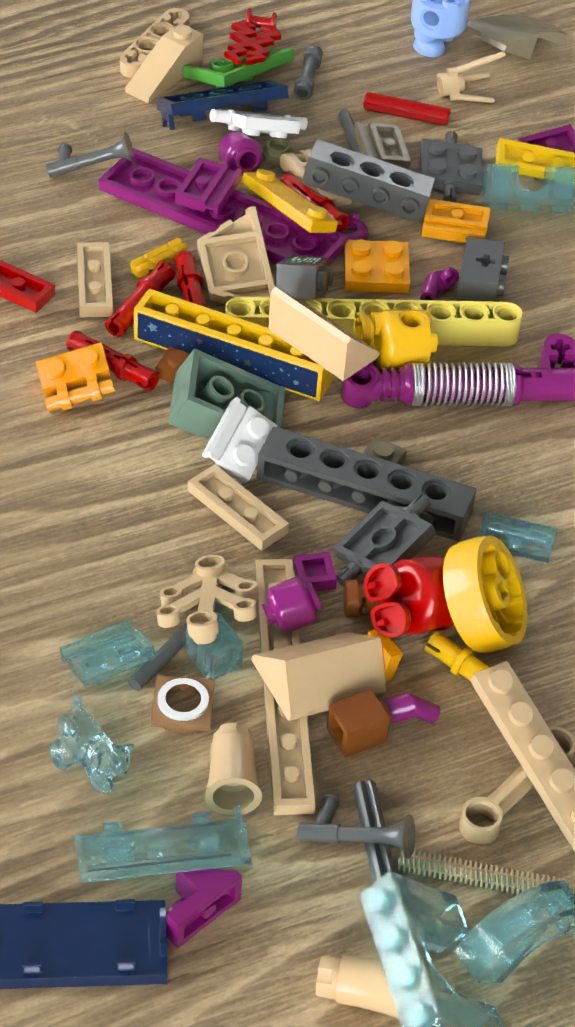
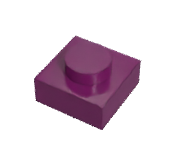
[293,552,337,592]

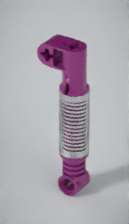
[341,333,575,408]

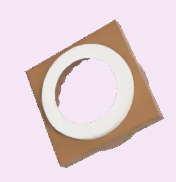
[151,675,215,734]

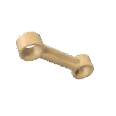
[459,726,575,845]

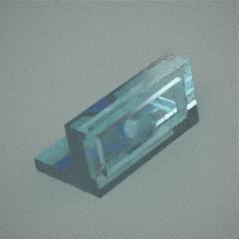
[479,512,558,564]

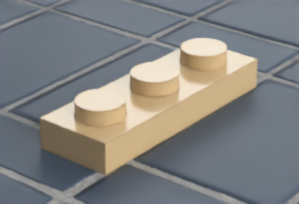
[77,242,113,318]
[188,464,289,551]

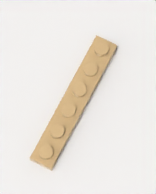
[470,661,575,852]

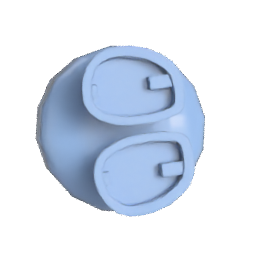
[410,0,470,58]

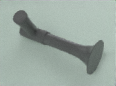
[46,132,135,177]
[297,794,415,859]

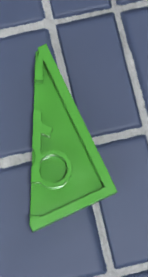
[183,48,294,88]

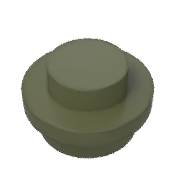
[263,137,294,165]

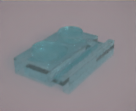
[59,620,155,687]

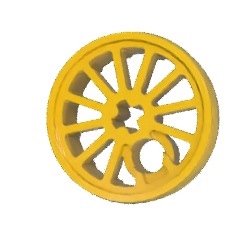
[443,536,528,653]

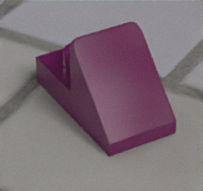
[166,867,242,948]

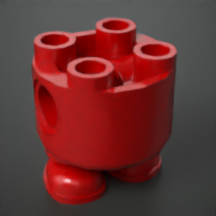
[364,556,454,637]

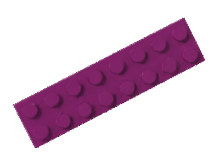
[99,148,349,266]

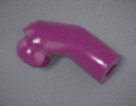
[420,267,459,300]
[382,693,441,724]

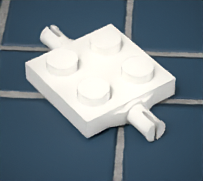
[210,109,308,138]

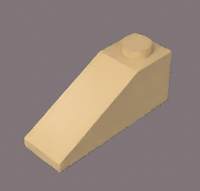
[125,23,203,104]

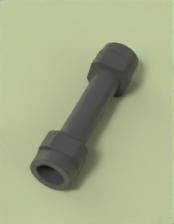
[293,45,323,100]

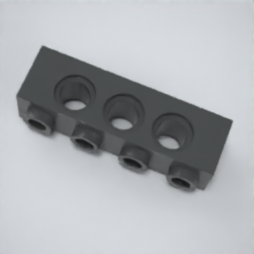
[301,139,435,223]

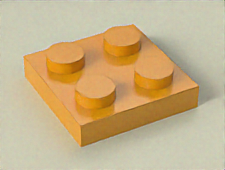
[344,239,410,294]

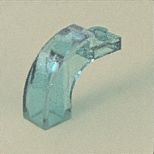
[454,880,575,983]

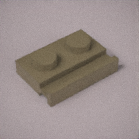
[353,121,411,170]

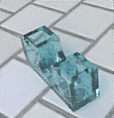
[482,164,575,213]

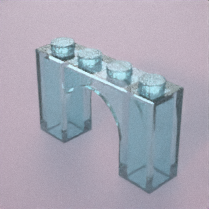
[359,871,504,1027]

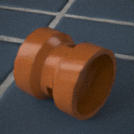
[343,580,380,617]

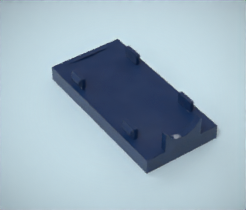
[156,80,289,130]
[0,899,168,989]

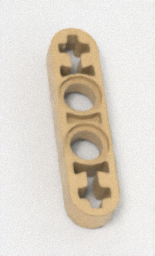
[120,8,189,78]

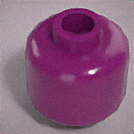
[218,131,263,176]
[262,577,322,633]

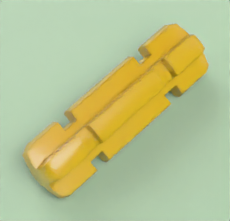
[130,238,187,278]

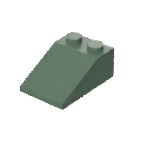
[168,348,285,437]

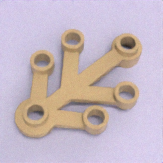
[156,555,259,644]

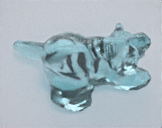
[49,694,134,794]

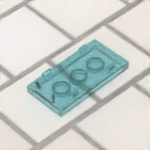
[73,806,252,883]

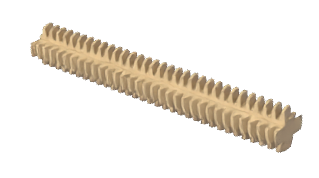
[398,849,566,903]

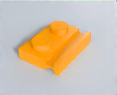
[421,198,491,243]

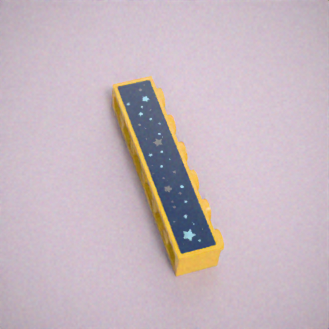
[134,289,333,401]

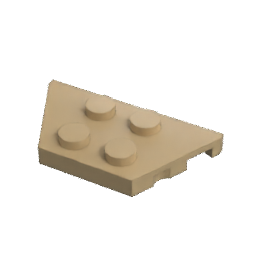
[197,206,275,304]

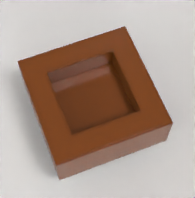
[155,347,190,383]

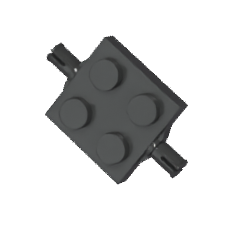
[419,131,482,202]
[333,493,437,587]

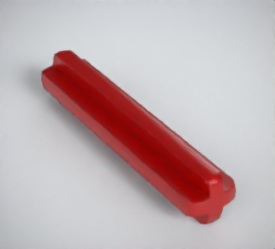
[363,92,451,126]

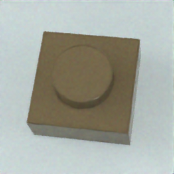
[363,436,407,465]

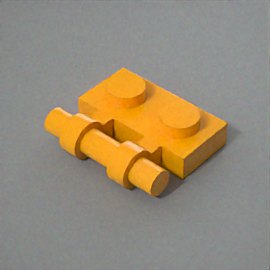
[36,342,115,412]

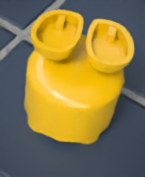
[352,309,438,372]

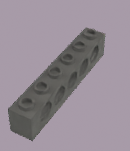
[257,426,477,542]

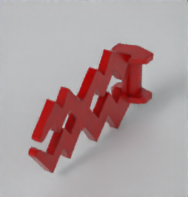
[224,8,282,65]

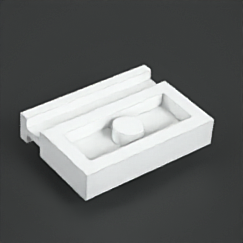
[202,397,278,484]

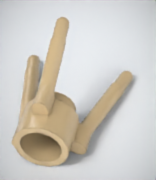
[437,51,506,103]

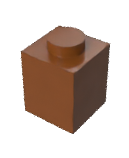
[327,689,392,758]

